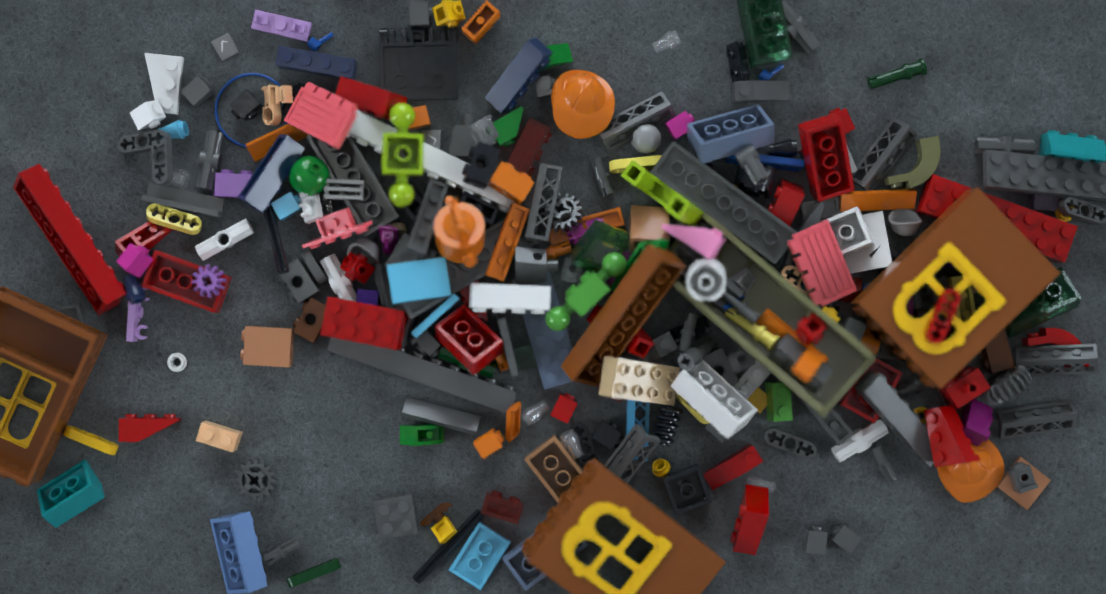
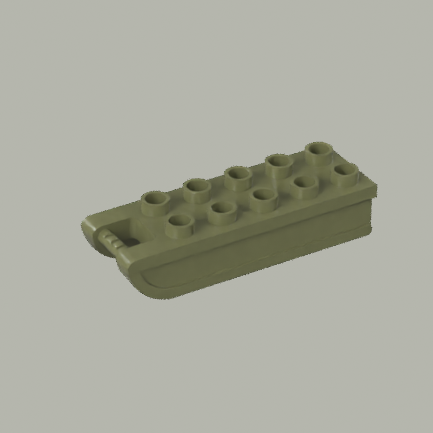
[668,212,876,418]

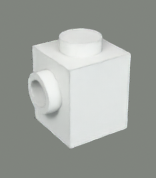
[130,100,166,130]

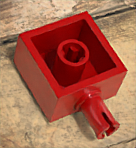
[936,366,991,409]

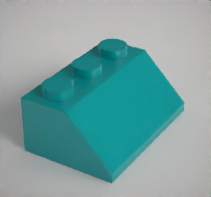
[1038,130,1106,164]
[36,459,105,528]

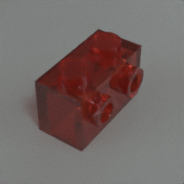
[481,490,524,525]

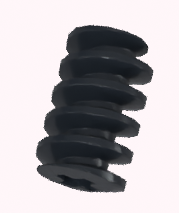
[652,404,683,447]

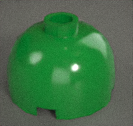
[289,156,329,196]

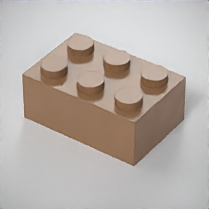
[524,434,583,503]

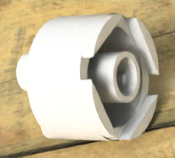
[686,256,726,301]

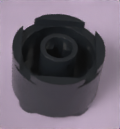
[733,165,776,198]

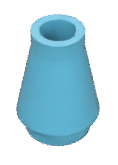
[158,120,189,139]

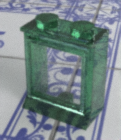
[571,220,630,273]

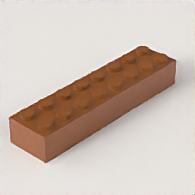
[560,244,686,386]

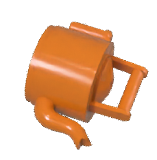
[434,196,485,268]

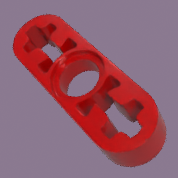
[925,289,960,344]

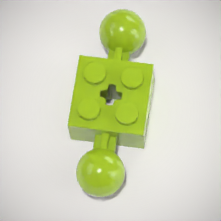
[381,103,423,207]

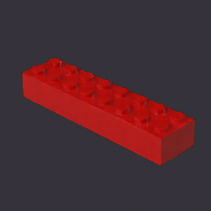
[13,163,126,316]
[915,174,1078,263]

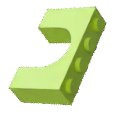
[621,160,704,227]

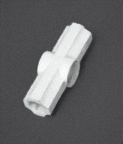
[195,218,254,261]
[320,253,357,301]
[831,419,889,462]

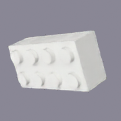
[468,283,551,314]
[671,359,758,439]

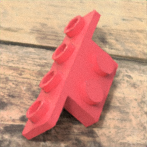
[302,207,373,249]

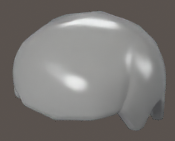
[631,124,661,154]

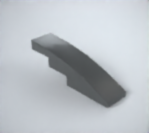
[780,201,825,274]

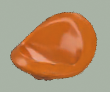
[551,70,615,139]
[937,439,1005,503]

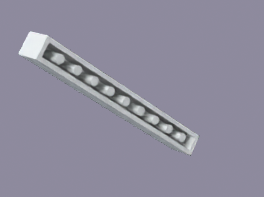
[346,110,515,213]

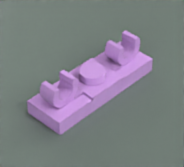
[251,9,312,42]
[126,284,150,342]

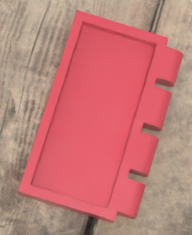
[284,82,358,149]
[787,219,857,307]

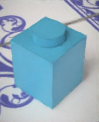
[271,192,302,221]

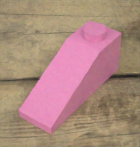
[661,224,726,259]

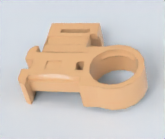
[261,85,293,126]

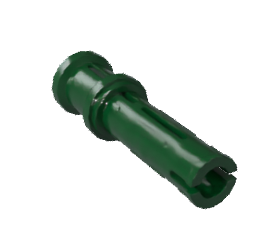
[867,58,927,90]

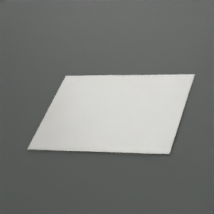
[844,211,892,274]

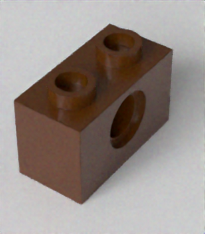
[292,298,326,343]

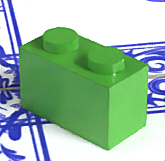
[765,381,793,422]

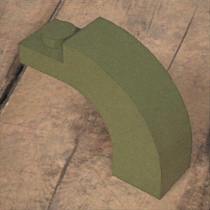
[884,136,941,189]

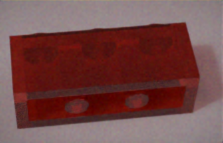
[508,118,552,177]

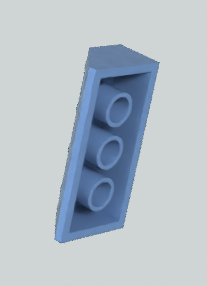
[210,511,267,594]

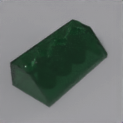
[736,0,793,69]
[1004,267,1082,338]

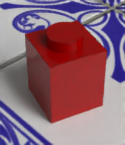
[550,392,578,424]

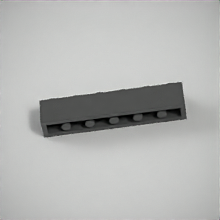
[854,371,934,467]

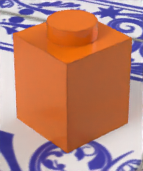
[408,105,431,131]

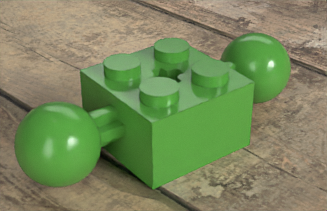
[545,252,627,331]

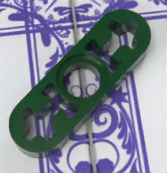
[286,558,341,588]

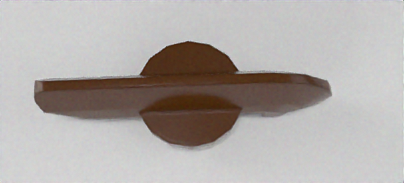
[420,502,452,526]

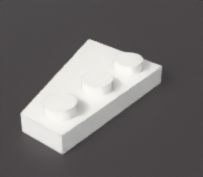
[144,53,184,115]

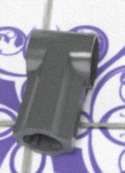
[734,144,769,186]

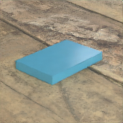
[386,257,451,304]
[412,293,460,338]
[449,521,511,591]

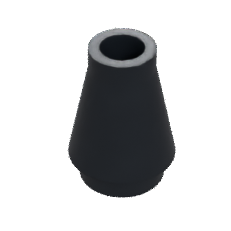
[770,138,797,157]

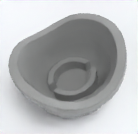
[888,209,923,236]
[347,238,380,265]

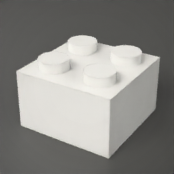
[827,207,874,257]

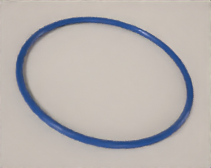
[215,73,288,148]

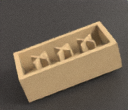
[599,356,680,406]

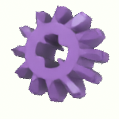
[192,264,226,298]

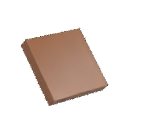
[997,456,1051,510]

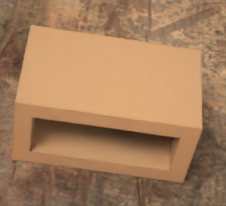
[196,420,243,452]

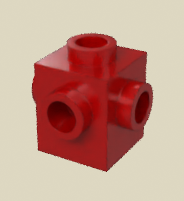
[340,252,375,284]
[795,313,827,346]

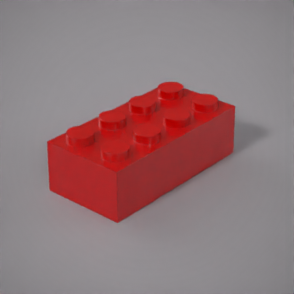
[798,113,855,202]
[141,250,232,313]
[320,296,408,350]

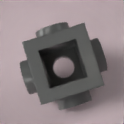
[920,272,948,303]

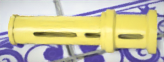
[725,307,780,351]

